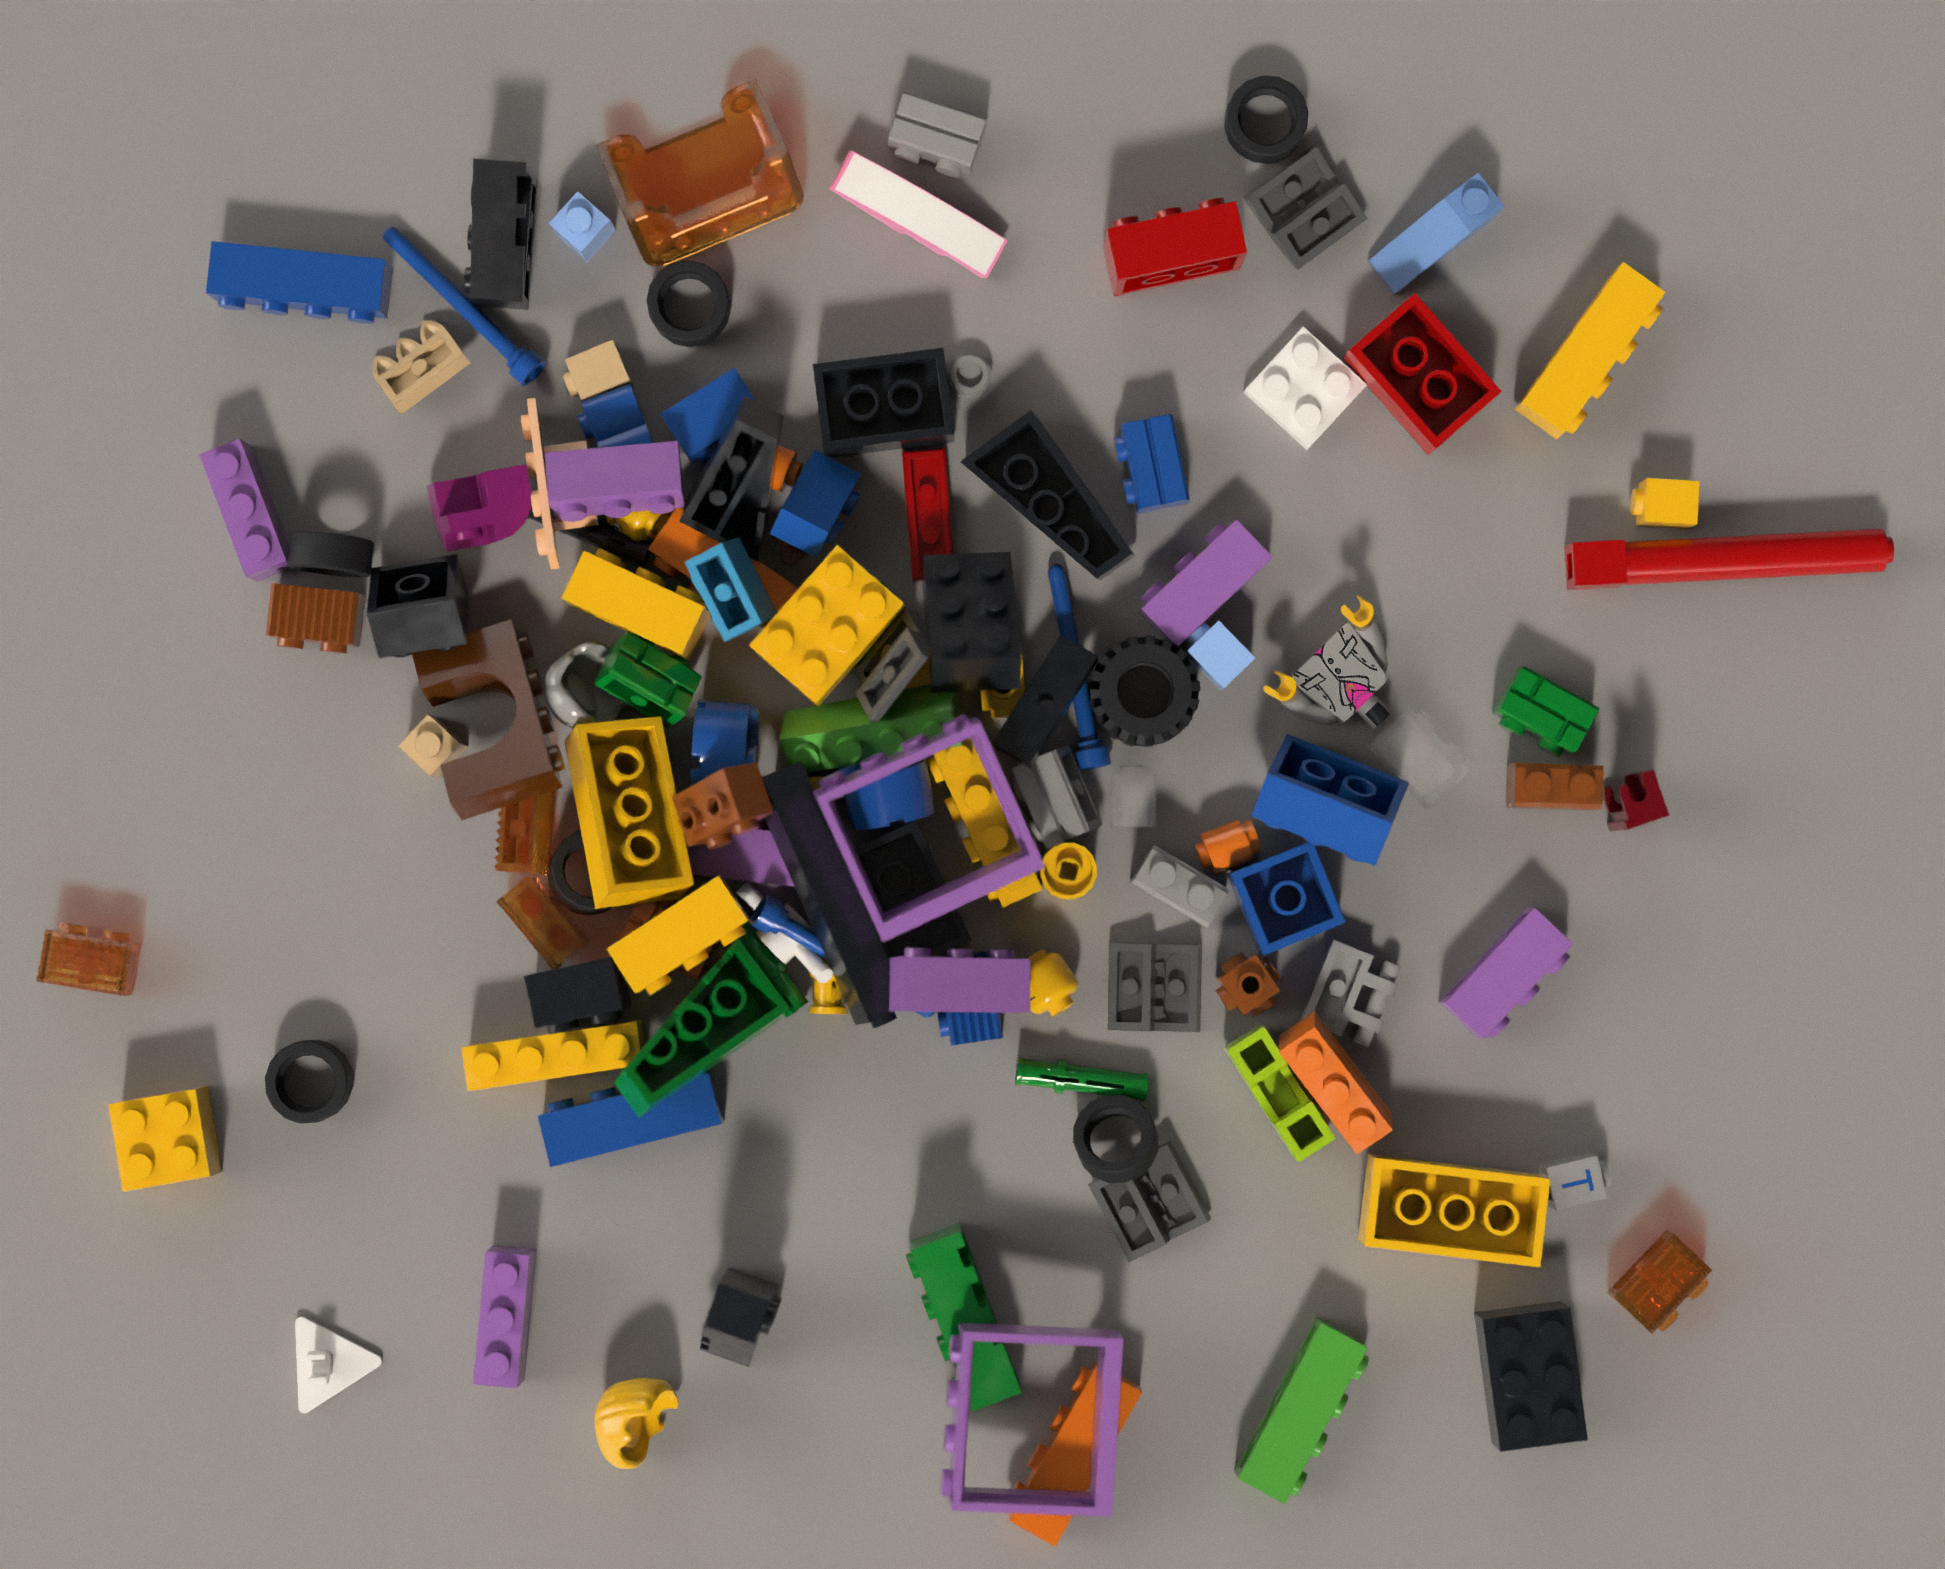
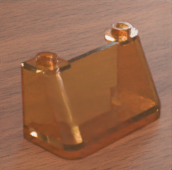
[595,79,804,266]

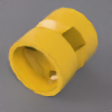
[1039,843,1097,899]

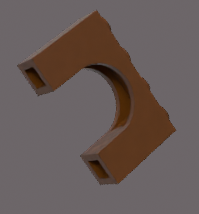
[412,619,565,820]

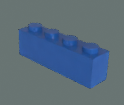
[206,241,393,324]
[538,1070,724,1167]

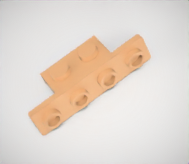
[521,398,599,570]

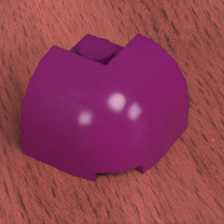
[426,464,531,552]

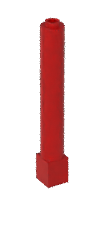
[1564,528,1894,590]

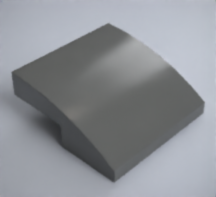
[1243,146,1368,269]
[854,607,930,723]
[1107,943,1202,1032]
[1088,1141,1211,1262]

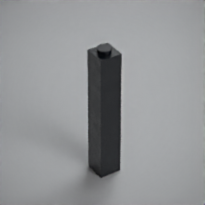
[762,761,897,1028]

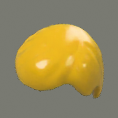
[595,1378,679,1469]

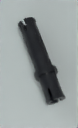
[527,502,652,567]

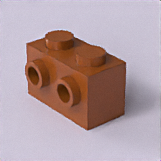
[672,762,774,850]

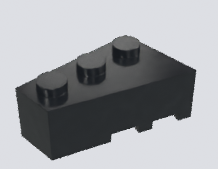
[464,158,538,310]
[679,395,784,561]
[700,1267,782,1367]

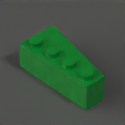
[613,938,790,1118]
[906,1223,1022,1412]

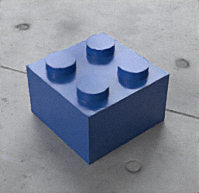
[1227,841,1346,955]

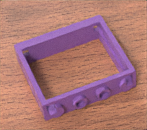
[813,715,1045,942]
[941,1323,1124,1517]

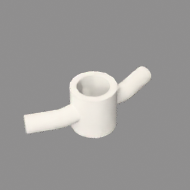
[736,881,833,983]

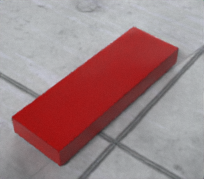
[902,448,954,582]

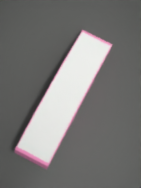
[829,151,1008,278]

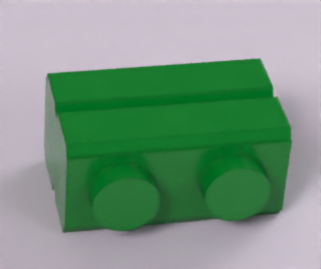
[594,631,702,728]
[1492,666,1599,758]

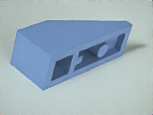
[1368,172,1505,295]

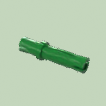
[733,921,809,1018]
[1015,1057,1149,1101]

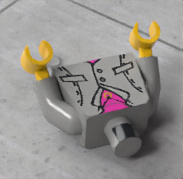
[1263,595,1392,730]

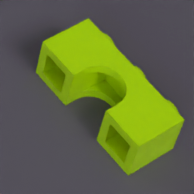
[1223,1024,1336,1163]

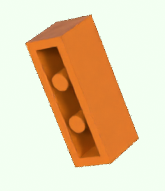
[1279,1011,1393,1154]

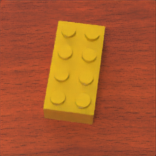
[564,716,694,909]
[1358,1154,1550,1267]

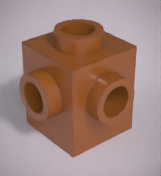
[1215,951,1281,1017]

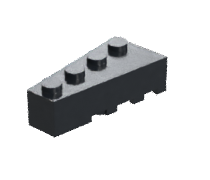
[960,410,1135,581]

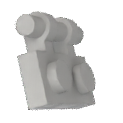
[1300,939,1401,1048]

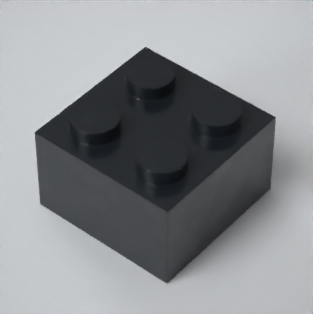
[367,554,469,658]
[524,957,631,1034]

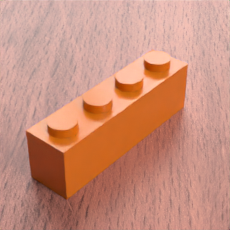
[648,508,799,629]
[1009,1360,1142,1547]

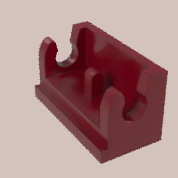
[1603,769,1669,831]

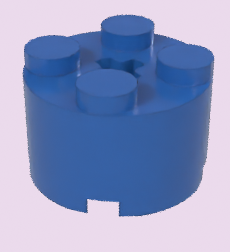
[691,700,760,785]
[838,758,935,830]

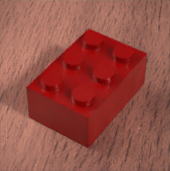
[1103,198,1247,296]
[1343,293,1502,456]

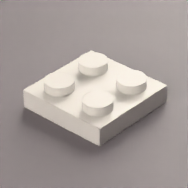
[1243,326,1367,450]

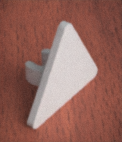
[295,1316,383,1413]

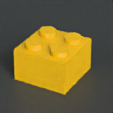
[108,1086,222,1192]

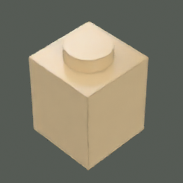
[562,339,634,401]
[398,714,468,778]

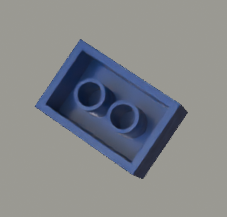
[1251,734,1409,866]

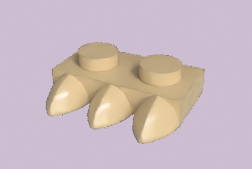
[372,320,471,415]

